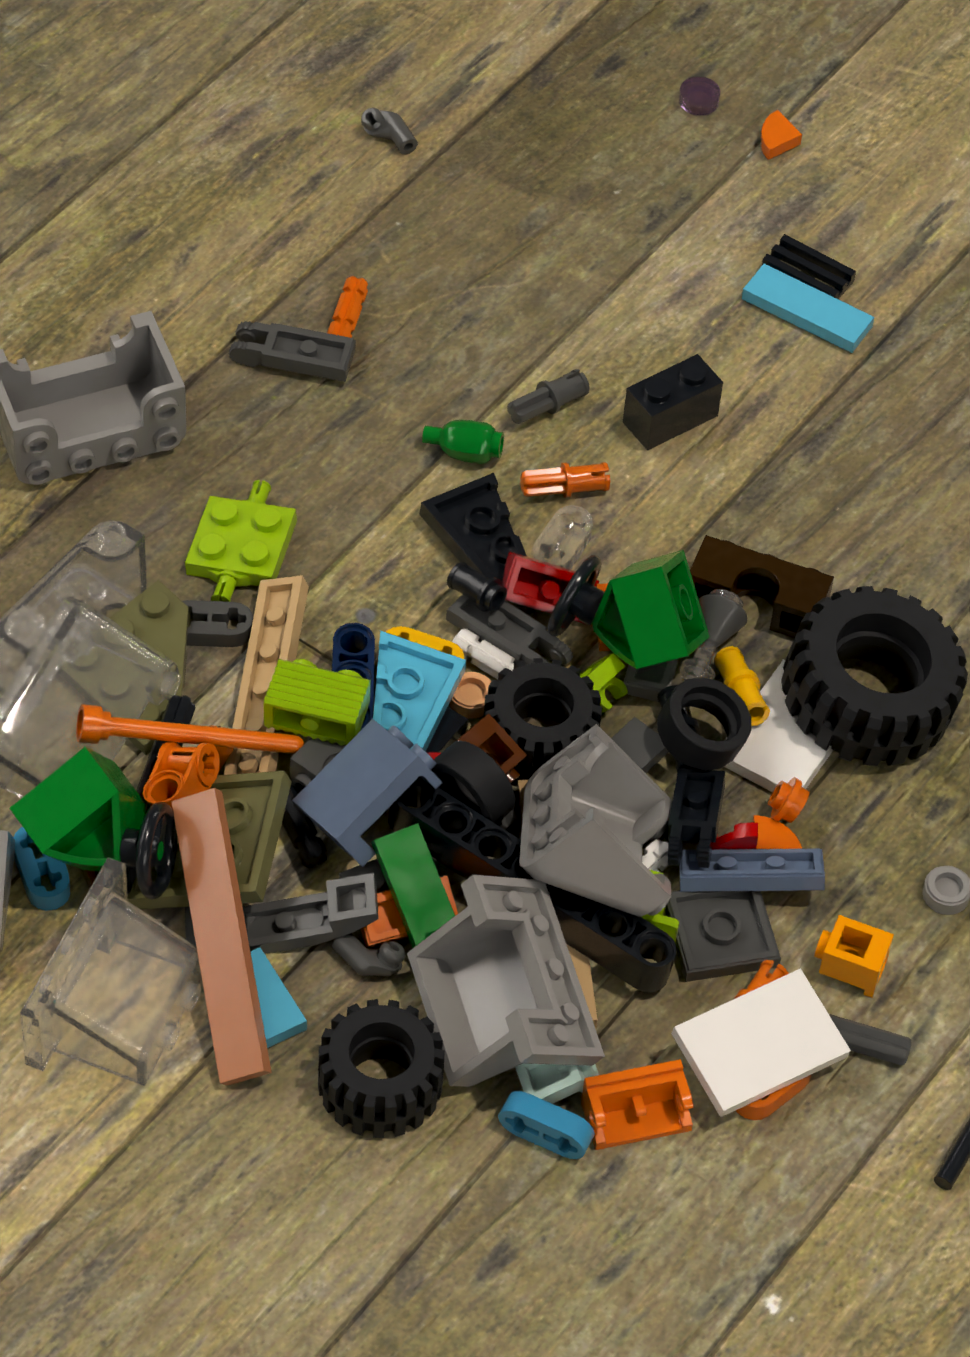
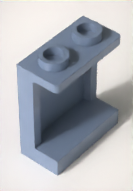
[292,719,442,867]

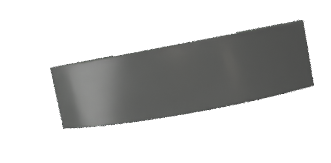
[185,873,379,954]

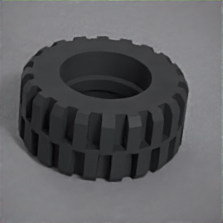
[781,586,968,766]

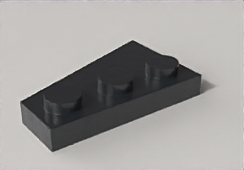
[419,473,527,582]

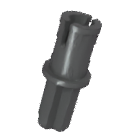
[507,369,590,424]

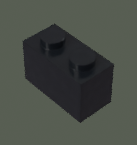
[623,354,723,451]

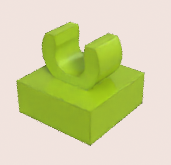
[580,653,628,713]

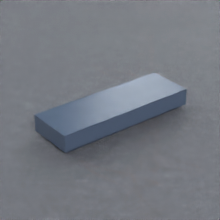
[679,848,825,892]

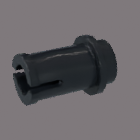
[447,562,507,612]

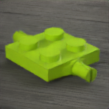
[185,480,297,602]

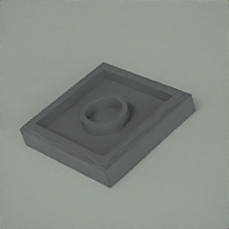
[665,890,781,982]

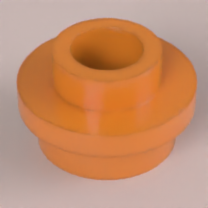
[768,777,810,823]

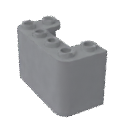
[0,311,186,485]

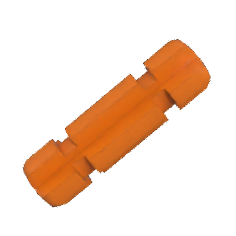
[327,276,368,338]

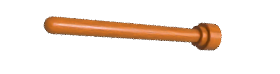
[76,704,304,754]

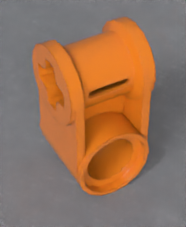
[143,742,220,810]

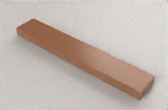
[171,788,272,1086]

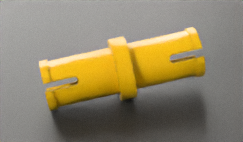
[714,646,770,726]

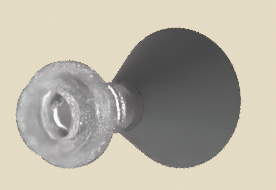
[680,589,747,682]

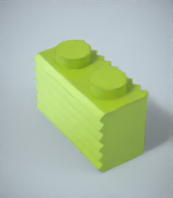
[263,659,371,746]

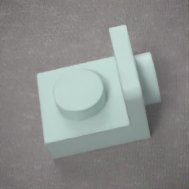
[515,1063,599,1104]

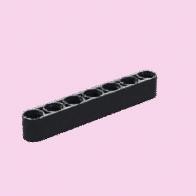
[388,777,676,992]

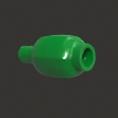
[422,420,504,464]

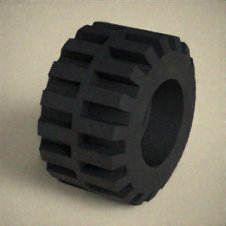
[483,658,602,781]
[318,999,445,1138]

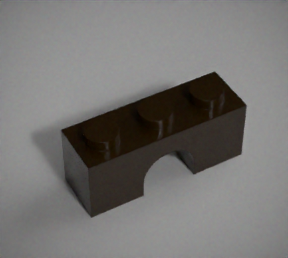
[690,535,834,638]

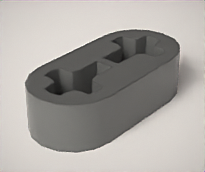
[182,600,253,647]

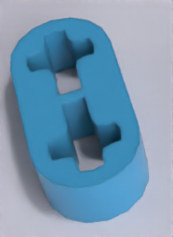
[14,827,70,911]
[498,1091,595,1159]

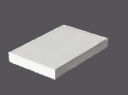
[724,659,833,792]
[671,968,851,1117]

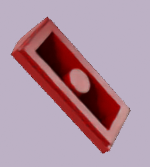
[503,551,599,624]

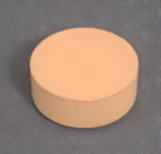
[449,672,492,719]

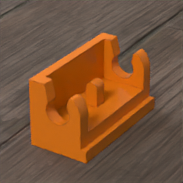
[581,1059,694,1150]

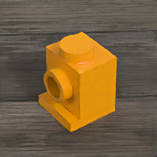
[814,915,894,998]

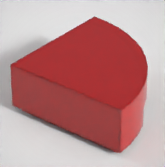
[712,822,758,850]

